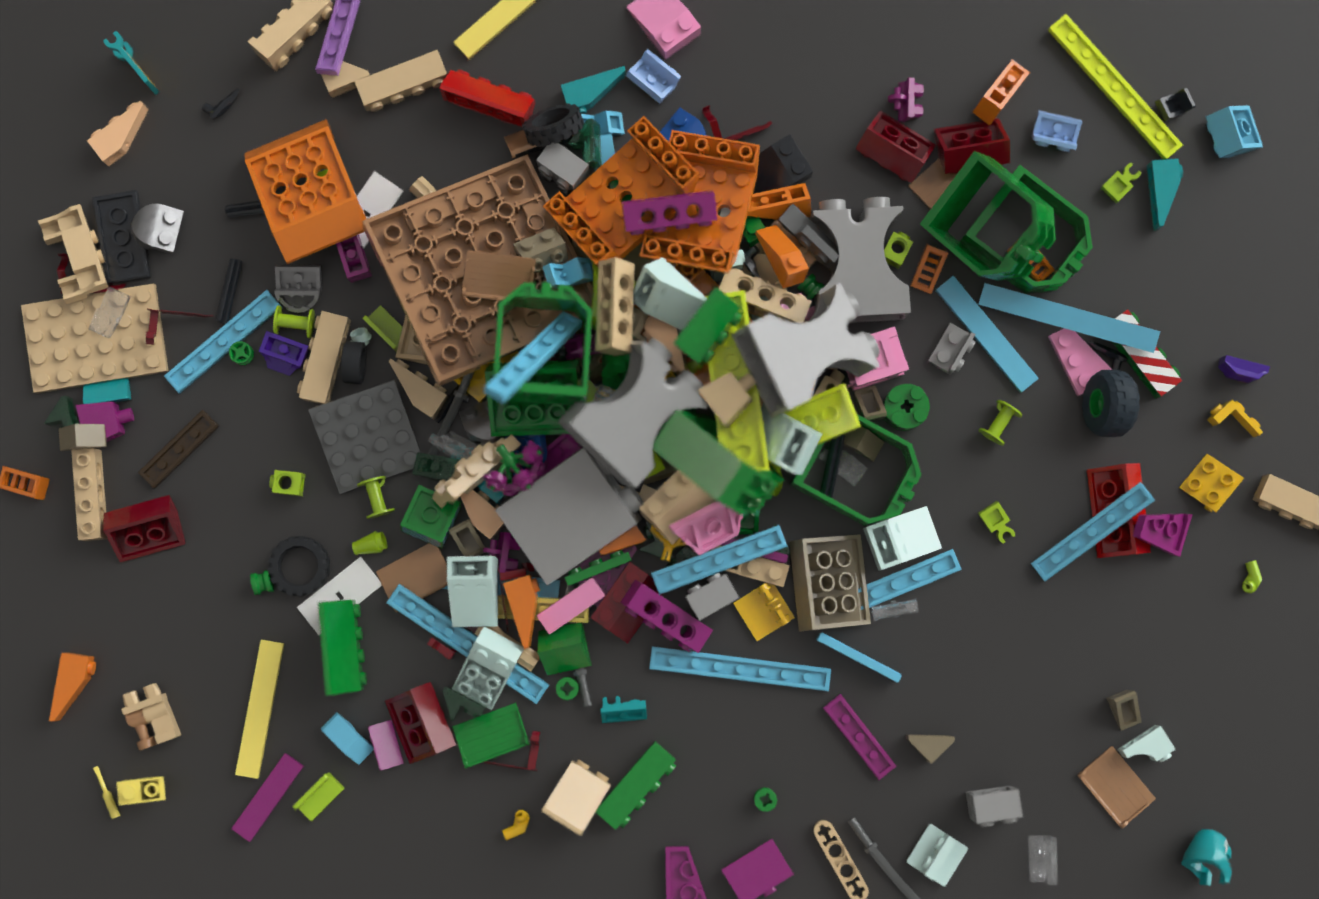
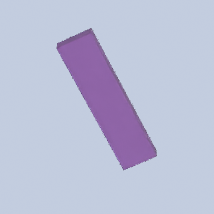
[315,0,360,76]

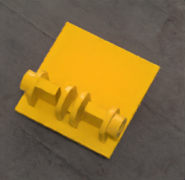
[1179,454,1244,512]
[733,583,795,641]

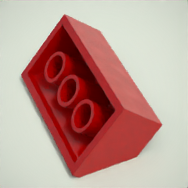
[439,70,535,128]
[1087,463,1151,558]

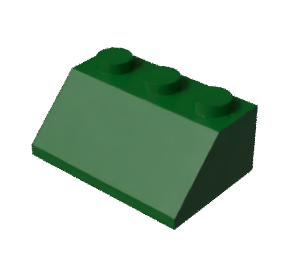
[674,287,743,366]

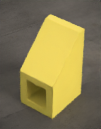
[117,776,166,805]

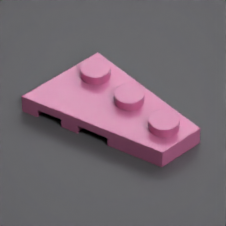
[1048,328,1112,396]

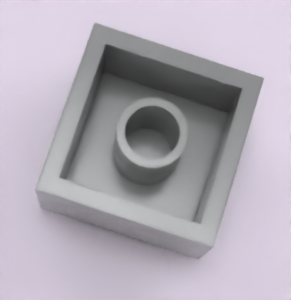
[536,143,590,195]
[685,573,739,621]
[965,785,1023,827]

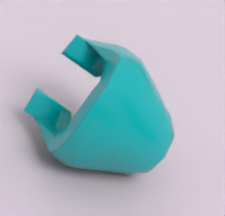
[1181,829,1232,886]

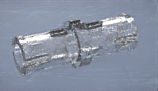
[871,598,919,621]

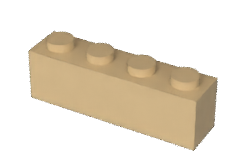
[355,50,447,112]
[297,311,351,404]
[1253,474,1319,530]

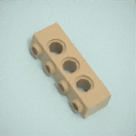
[596,257,634,356]
[719,268,812,323]
[71,448,108,541]

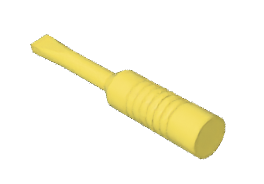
[93,766,120,819]

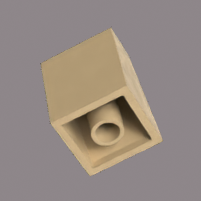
[542,759,611,836]

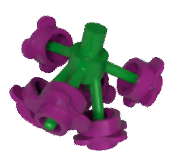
[483,440,545,496]

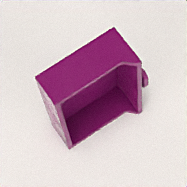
[722,839,794,899]

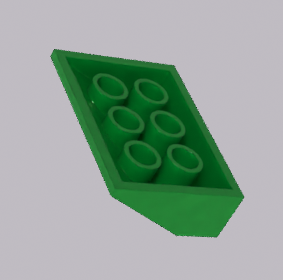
[485,360,581,436]
[318,600,367,695]

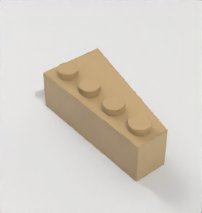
[247,0,334,71]

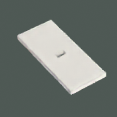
[357,171,404,249]
[297,557,382,635]

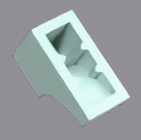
[1118,725,1176,762]

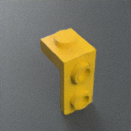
[1207,399,1263,437]

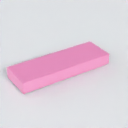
[537,577,605,635]

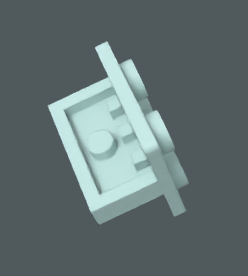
[906,824,968,886]

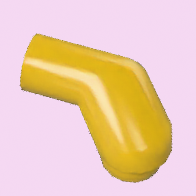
[502,810,530,841]

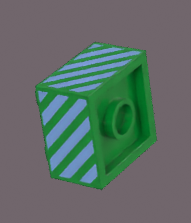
[400,485,461,549]

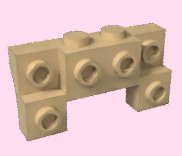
[38,204,109,305]
[432,434,521,508]

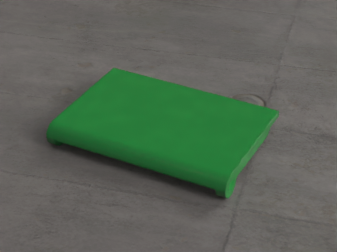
[452,703,530,768]

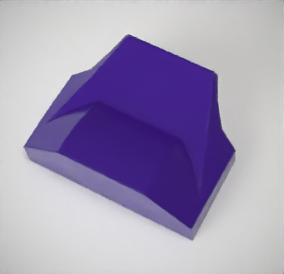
[258,331,309,376]
[1218,355,1270,383]

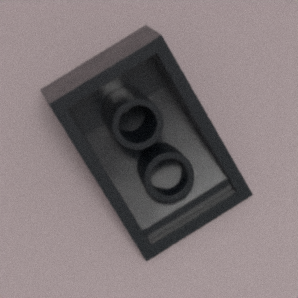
[753,134,813,194]

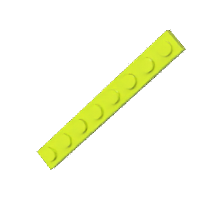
[1048,14,1183,160]

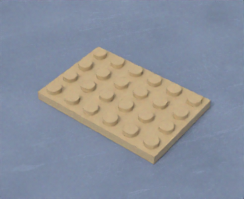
[21,283,169,394]

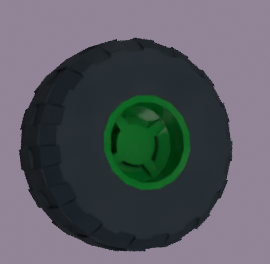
[1082,370,1140,437]

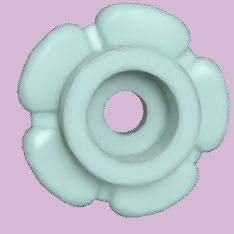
[350,327,372,345]

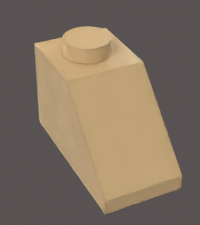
[321,61,370,98]

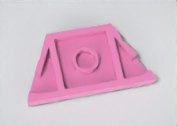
[669,501,743,555]

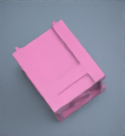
[847,327,909,391]

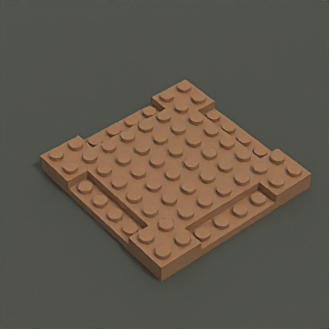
[362,155,593,387]

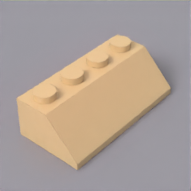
[639,470,716,545]

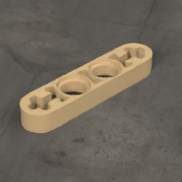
[813,820,869,899]

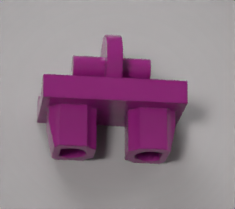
[888,77,924,122]
[564,329,602,360]
[483,532,520,573]

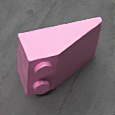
[626,0,701,60]

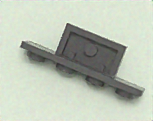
[778,204,839,274]

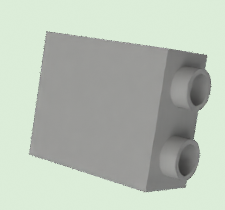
[495,448,644,585]

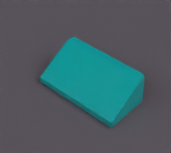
[83,378,132,404]

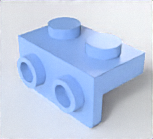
[626,49,681,104]
[1031,110,1082,152]

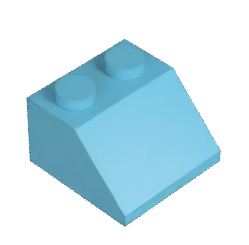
[1206,106,1263,158]

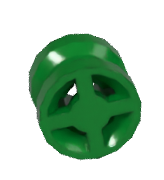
[797,273,825,301]
[229,341,254,366]
[250,570,274,595]
[556,677,579,700]
[754,787,777,812]

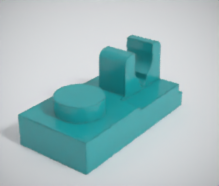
[600,696,647,723]

